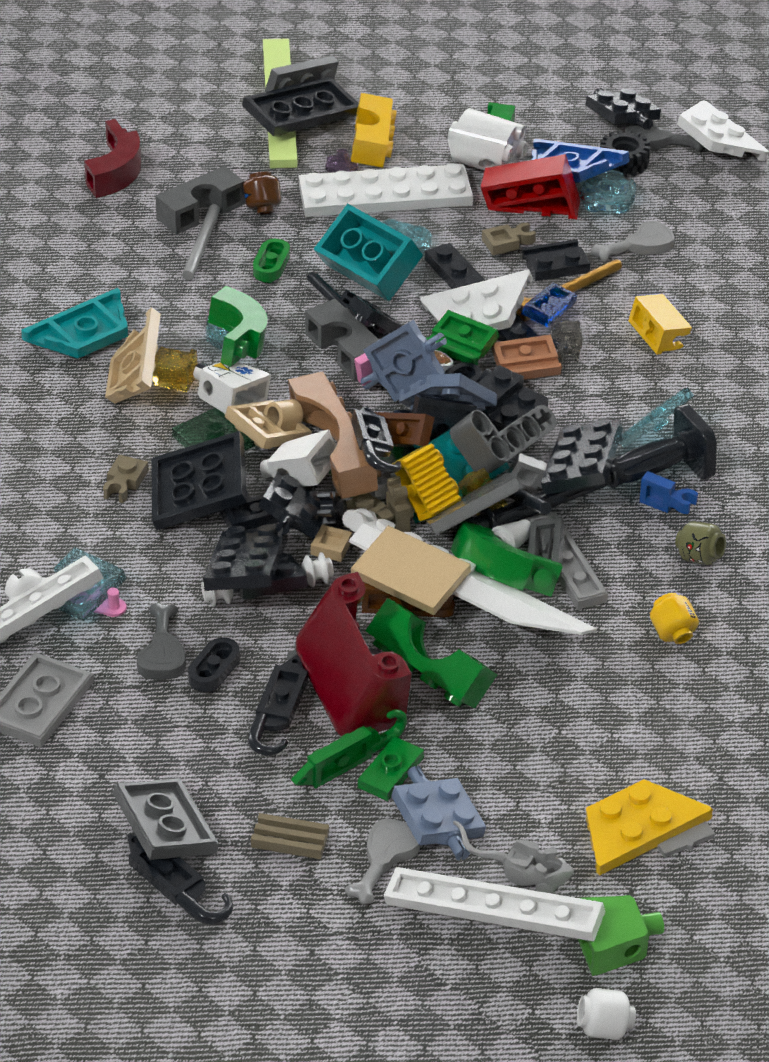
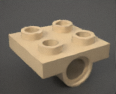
[225,399,312,449]

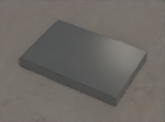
[425,472,521,535]
[113,778,219,860]

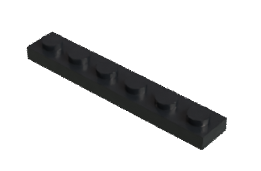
[425,243,538,342]

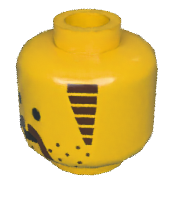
[650,593,699,644]

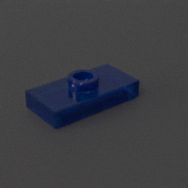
[521,282,578,327]

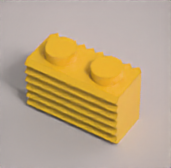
[392,443,461,521]

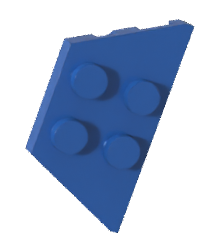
[531,139,629,183]

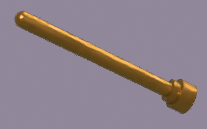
[516,259,622,322]

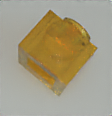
[153,347,197,392]

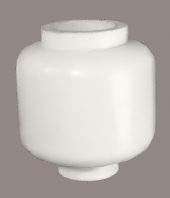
[577,988,636,1041]

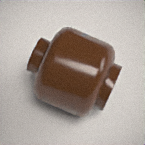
[243,171,282,215]

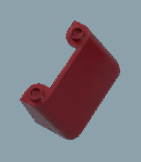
[295,571,412,736]

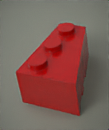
[481,154,581,219]

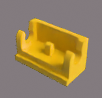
[628,294,692,355]

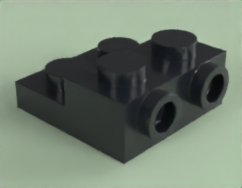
[478,365,548,432]

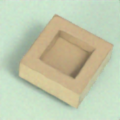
[311,525,352,562]

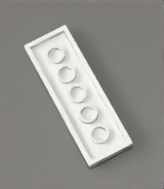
[299,163,473,217]

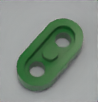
[253,238,290,283]

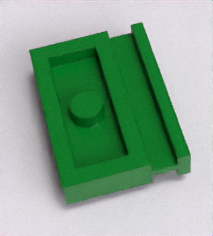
[426,310,499,365]

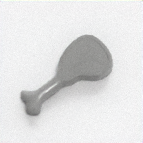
[591,221,675,263]
[345,818,421,905]

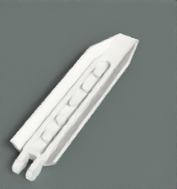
[342,508,597,635]

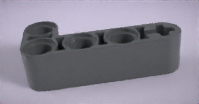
[450,405,557,476]

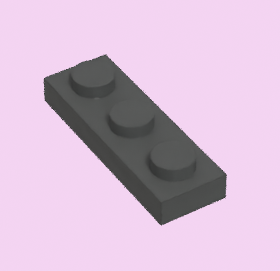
[265,55,339,92]

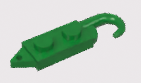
[291,709,407,789]

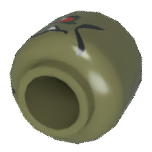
[675,521,726,565]

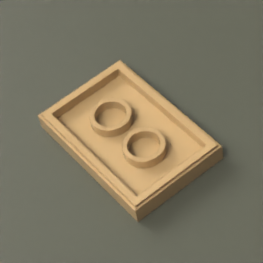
[351,525,471,615]

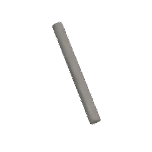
[182,204,220,280]

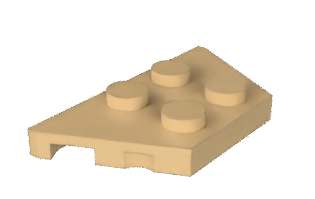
[105,307,161,404]

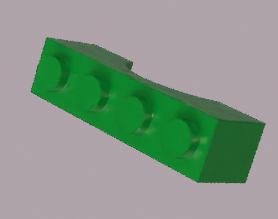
[365,597,498,708]

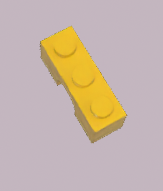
[351,93,397,168]

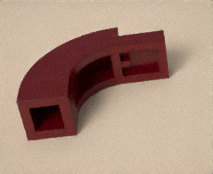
[84,119,141,198]

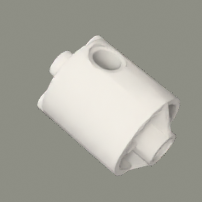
[448,108,528,170]

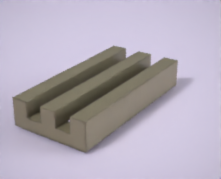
[251,813,329,859]

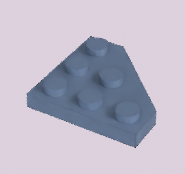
[399,373,497,411]

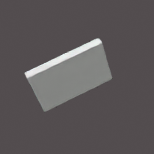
[0,652,94,748]

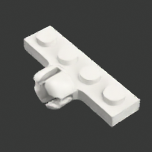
[0,555,104,643]

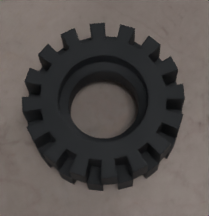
[600,130,650,177]

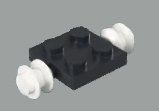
[201,552,334,607]

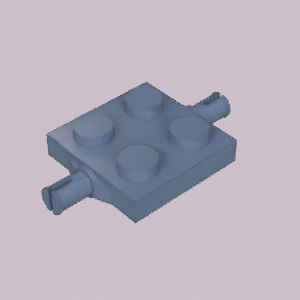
[360,319,447,402]
[391,766,486,861]

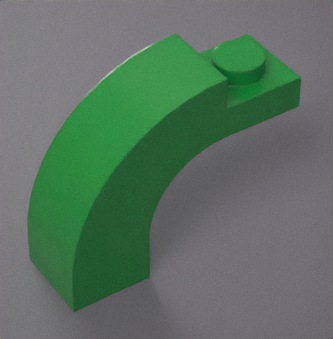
[208,286,268,367]
[450,521,563,597]

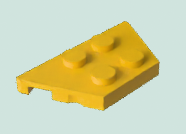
[586,779,713,876]

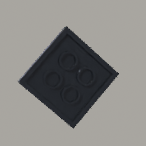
[151,431,247,530]

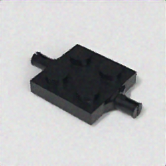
[585,88,661,130]
[258,472,323,539]

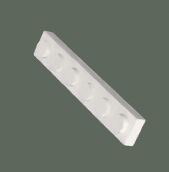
[384,867,605,941]

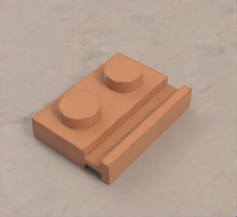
[492,335,562,380]

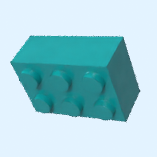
[313,203,424,301]

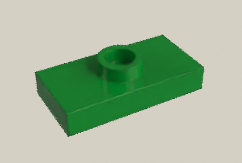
[357,736,424,802]

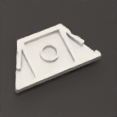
[677,101,769,161]
[420,269,533,330]

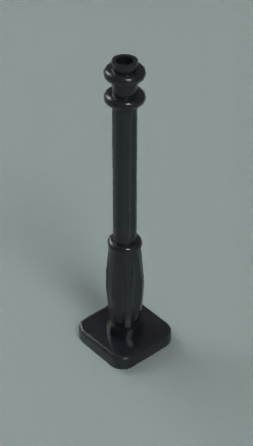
[457,403,717,530]

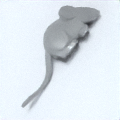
[453,821,574,894]

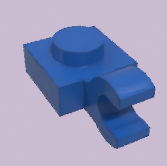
[639,471,698,514]

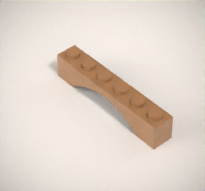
[288,371,381,499]

